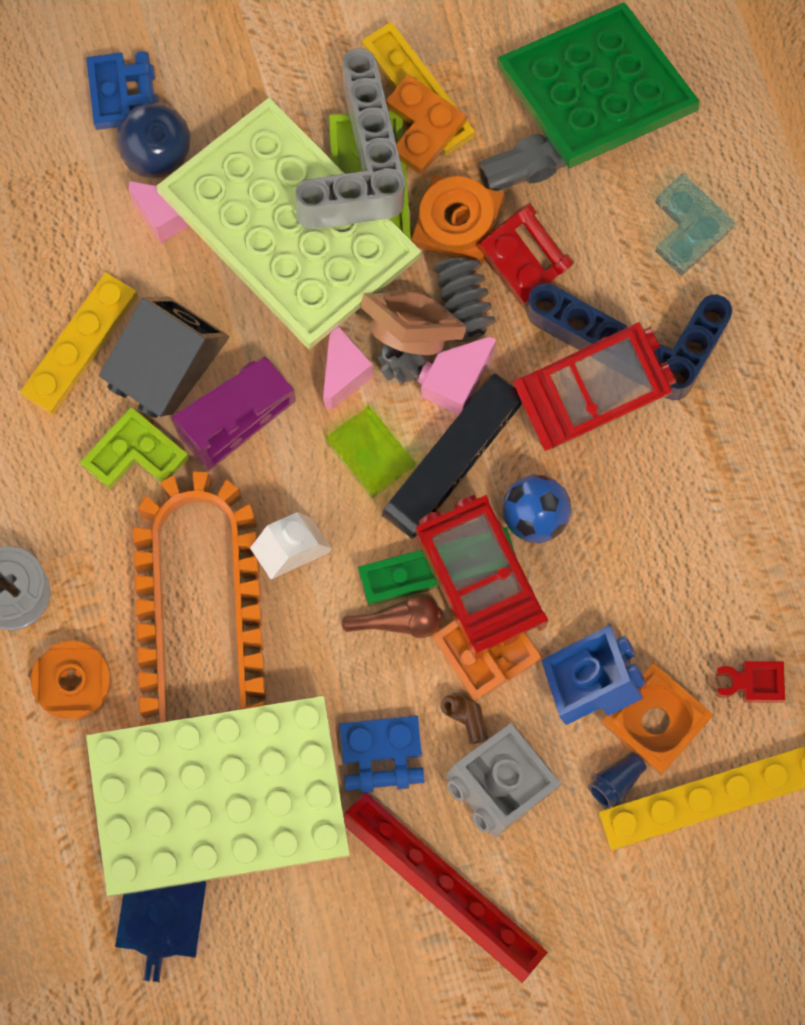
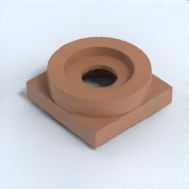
[360,291,467,355]

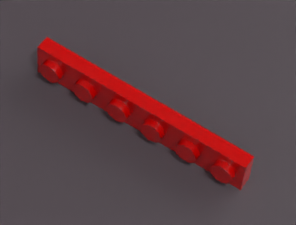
[343,793,548,983]

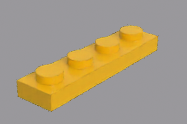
[361,21,475,157]
[20,272,138,416]

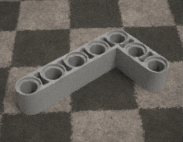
[295,48,405,229]

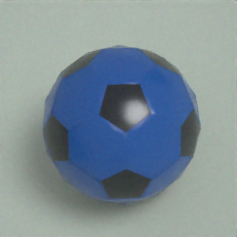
[503,474,571,544]

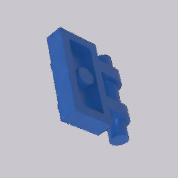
[86,52,159,130]
[340,716,425,793]

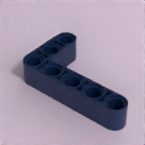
[527,284,732,400]

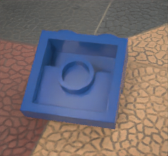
[541,625,646,725]

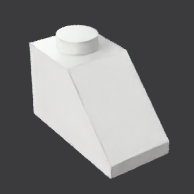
[250,512,332,579]

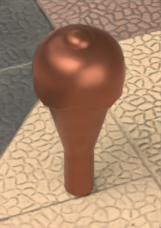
[342,594,443,638]

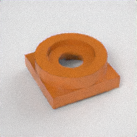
[411,175,504,265]
[601,662,714,776]

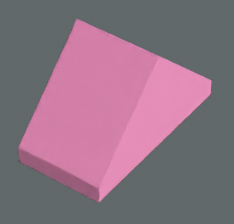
[128,181,189,244]
[323,326,373,409]

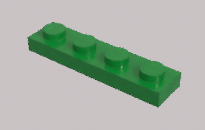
[358,527,515,606]

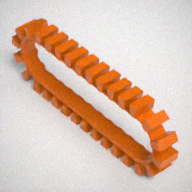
[133,471,267,726]

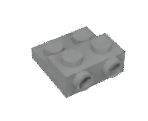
[445,723,561,838]

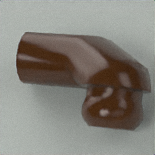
[440,693,489,744]

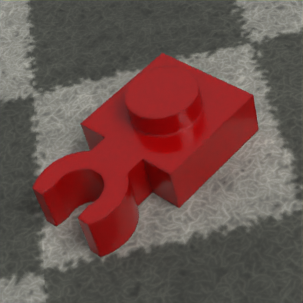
[715,661,785,703]

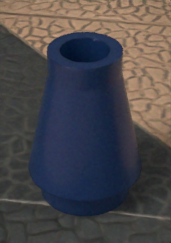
[588,751,647,809]

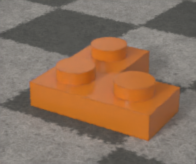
[386,74,467,176]

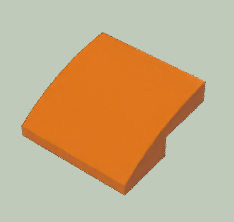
[432,593,544,701]

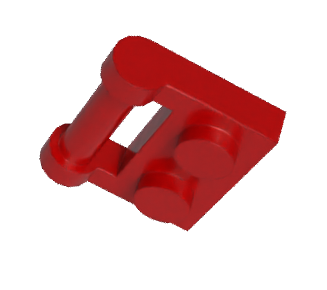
[476,203,574,304]

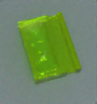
[325,405,416,499]

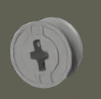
[0,546,51,631]

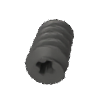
[434,258,496,342]

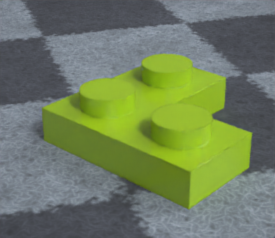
[80,407,189,490]

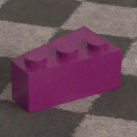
[172,357,296,472]

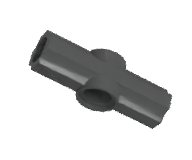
[478,134,567,191]

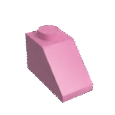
[418,337,496,415]

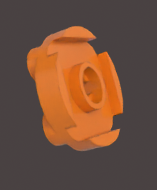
[31,640,112,721]

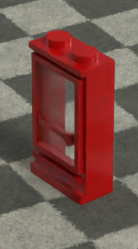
[512,322,676,451]
[415,495,548,661]

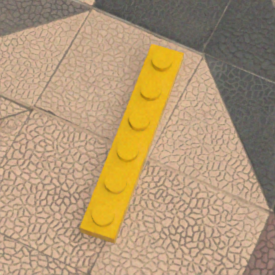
[598,746,805,852]

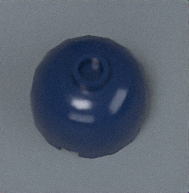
[116,102,191,178]

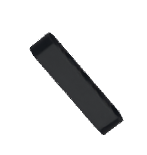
[381,373,522,539]

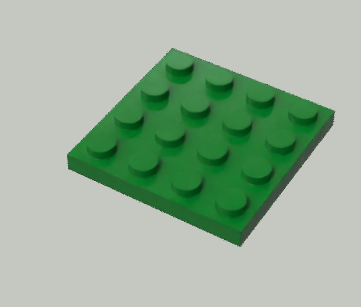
[497,2,700,169]

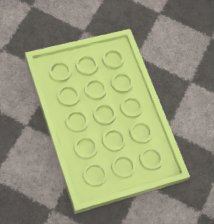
[157,97,421,350]
[86,696,350,897]

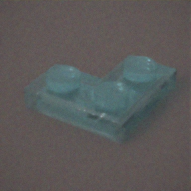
[655,173,736,276]

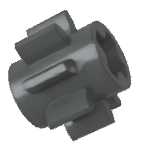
[377,344,427,385]

